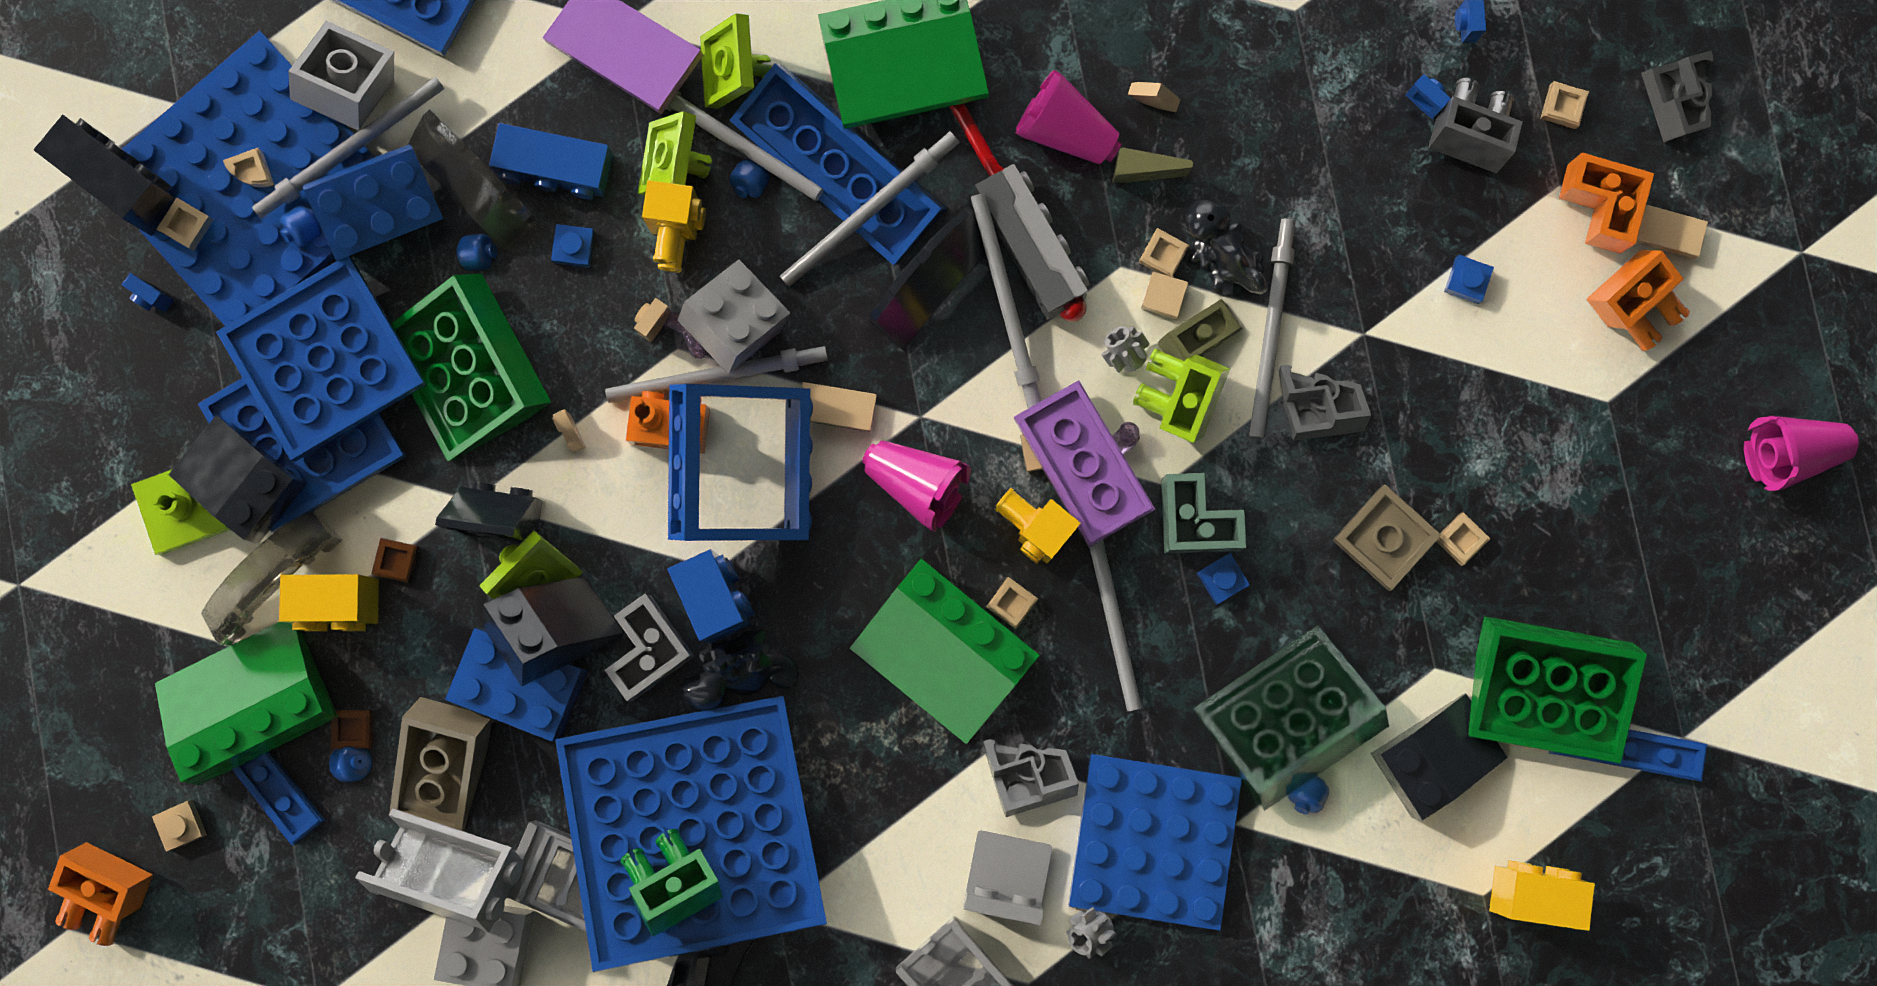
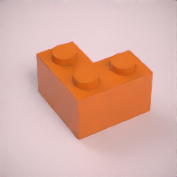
[1559,153,1654,254]

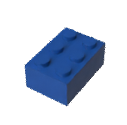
[303,144,443,261]
[667,549,755,644]
[445,628,589,742]

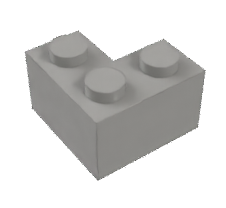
[605,593,695,701]

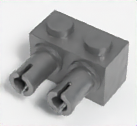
[1428,78,1523,173]

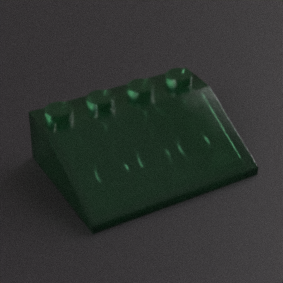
[1194,625,1389,811]

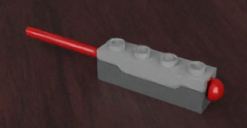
[949,103,1089,322]

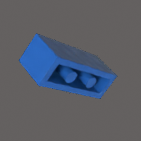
[489,123,614,199]

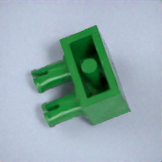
[620,829,723,937]

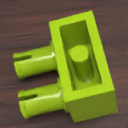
[1133,348,1231,443]

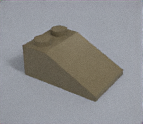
[389,697,493,832]

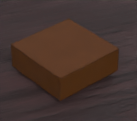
[371,538,420,583]
[330,710,373,749]

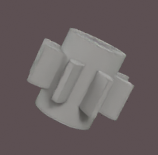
[1101,326,1150,373]
[1066,907,1116,959]

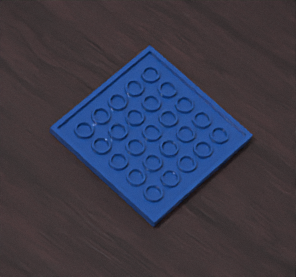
[122,30,375,326]
[555,696,827,973]

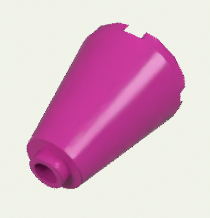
[1015,70,1122,165]
[1744,416,1859,491]
[862,440,971,532]

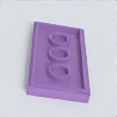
[542,0,704,114]
[1014,380,1155,548]

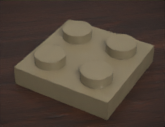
[1332,484,1441,591]

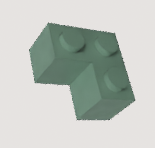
[1161,473,1246,553]

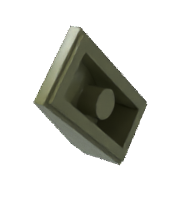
[1112,147,1193,183]
[1158,299,1243,361]

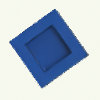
[1455,0,1486,43]
[1406,74,1451,119]
[551,224,595,268]
[1444,255,1494,304]
[121,273,174,312]
[1197,553,1250,605]

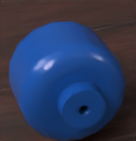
[729,159,770,198]
[280,206,321,247]
[457,234,498,271]
[329,747,372,782]
[1288,773,1329,815]

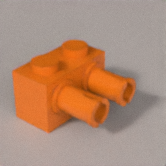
[1586,250,1690,351]
[626,391,710,454]
[48,842,153,946]

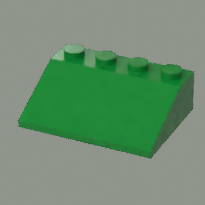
[818,0,989,129]
[391,273,551,462]
[850,559,1040,744]
[1468,616,1647,763]
[155,622,338,786]

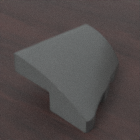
[1641,51,1713,143]
[1279,365,1371,441]
[983,739,1079,817]

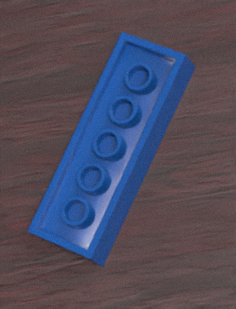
[729,63,948,265]

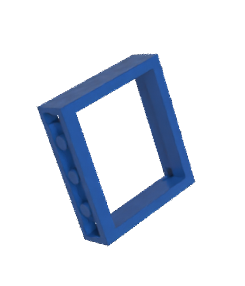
[668,383,813,541]

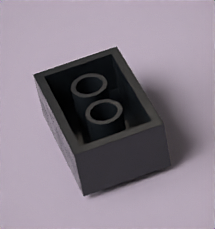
[33,114,176,236]

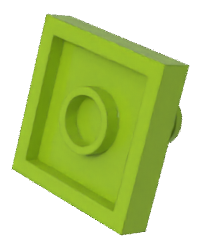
[700,13,771,109]
[637,111,712,196]
[131,470,230,556]
[479,531,583,600]

